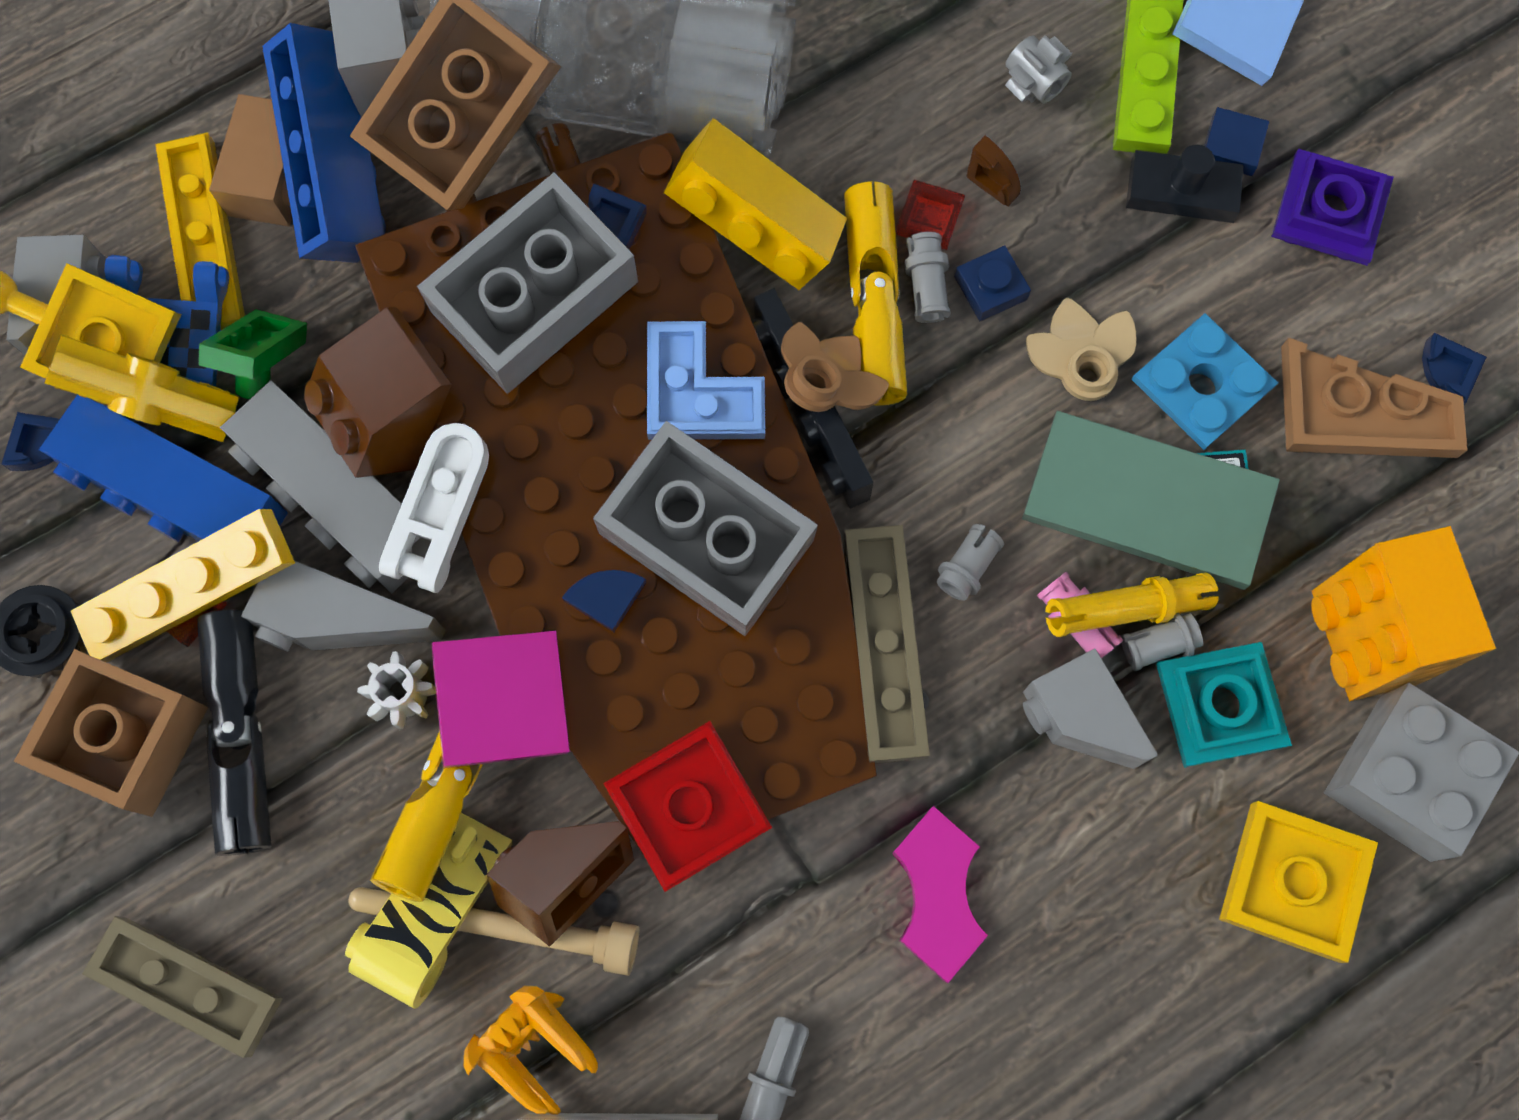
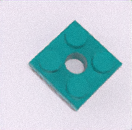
[1156,642,1292,768]

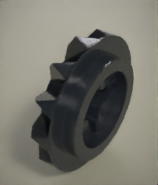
[0,585,81,678]

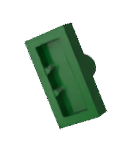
[199,309,307,399]

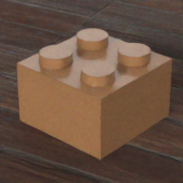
[14,649,208,817]

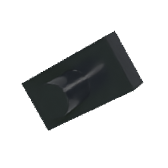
[1126,145,1244,223]

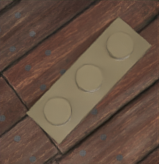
[82,916,283,1058]

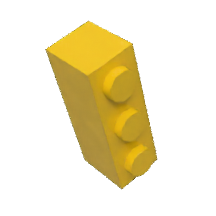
[664,118,847,290]

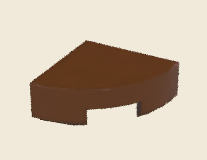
[967,135,1021,207]

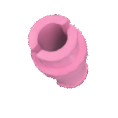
[1037,572,1124,658]

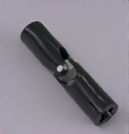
[197,610,272,856]

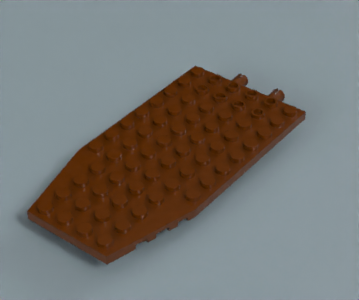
[355,123,877,857]

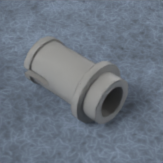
[937,524,1004,601]
[1121,613,1203,671]

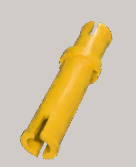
[1045,573,1219,637]

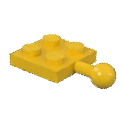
[0,263,181,406]

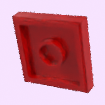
[603,721,772,892]

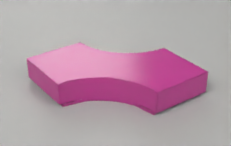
[892,806,988,983]

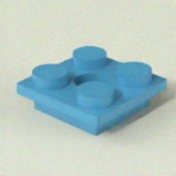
[1131,313,1278,450]

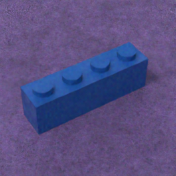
[263,23,386,263]
[39,394,288,542]

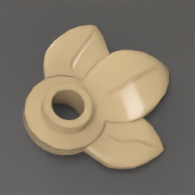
[1026,298,1136,401]

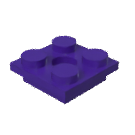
[1271,149,1394,266]

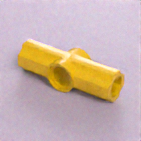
[45,334,239,442]

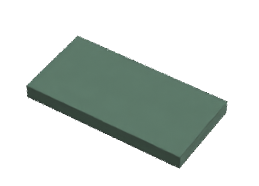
[1022,411,1280,590]

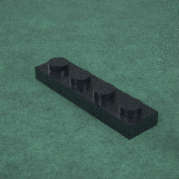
[751,288,874,509]

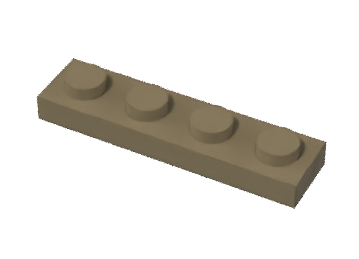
[844,525,930,764]

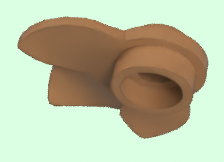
[781,322,889,412]

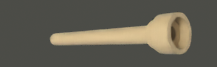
[348,887,639,976]

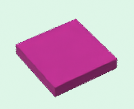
[431,631,570,768]

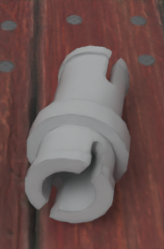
[904,232,951,323]

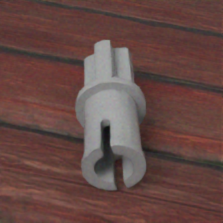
[740,1017,809,1120]

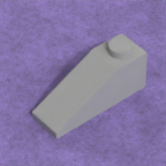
[241,561,446,652]

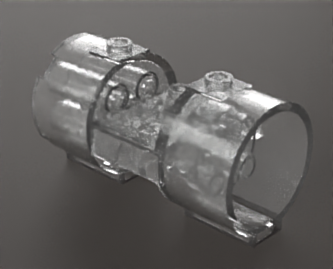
[430,0,796,158]

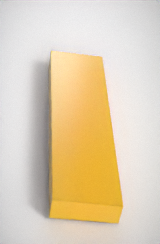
[155,132,245,331]

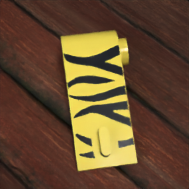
[345,813,512,1009]

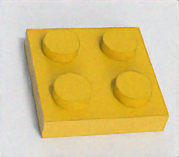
[1219,801,1378,963]

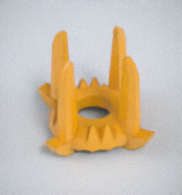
[463,986,598,1115]

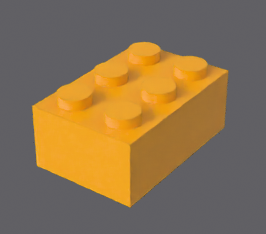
[1311,526,1496,702]

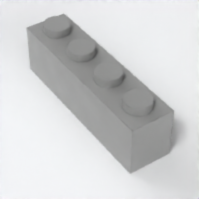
[220,381,431,594]

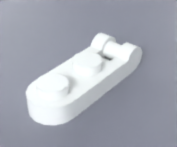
[379,423,489,593]

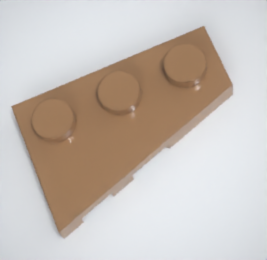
[1281,338,1468,458]

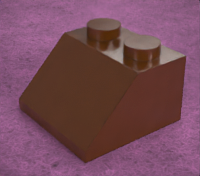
[304,307,452,478]

